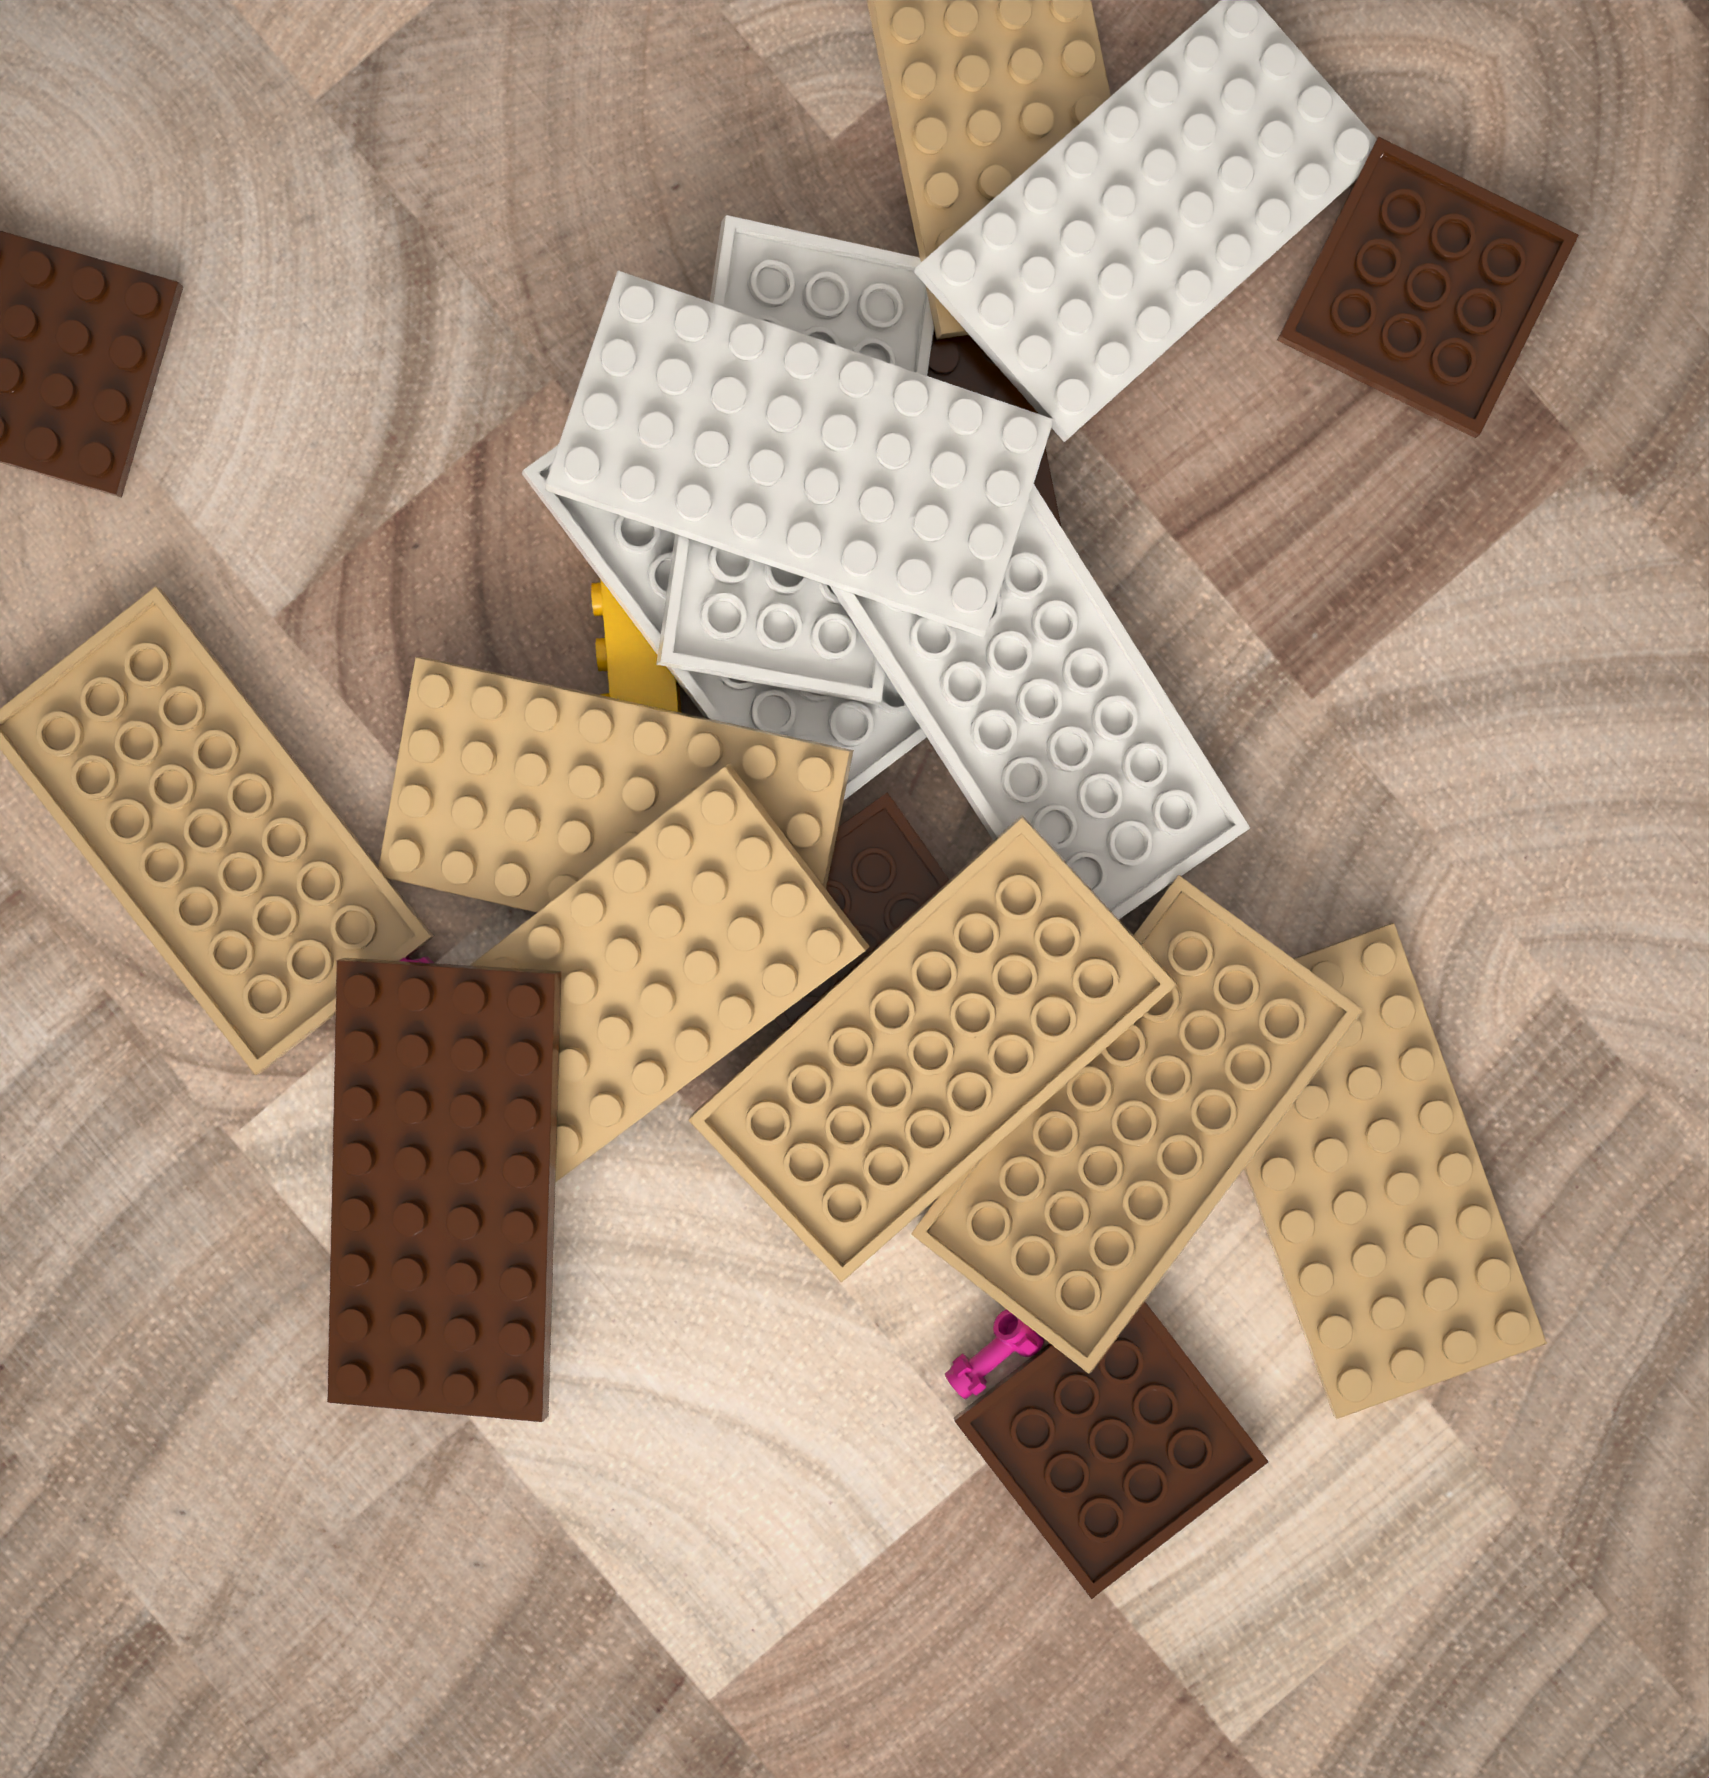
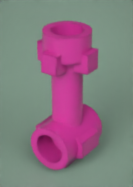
[945,1309,1044,1399]

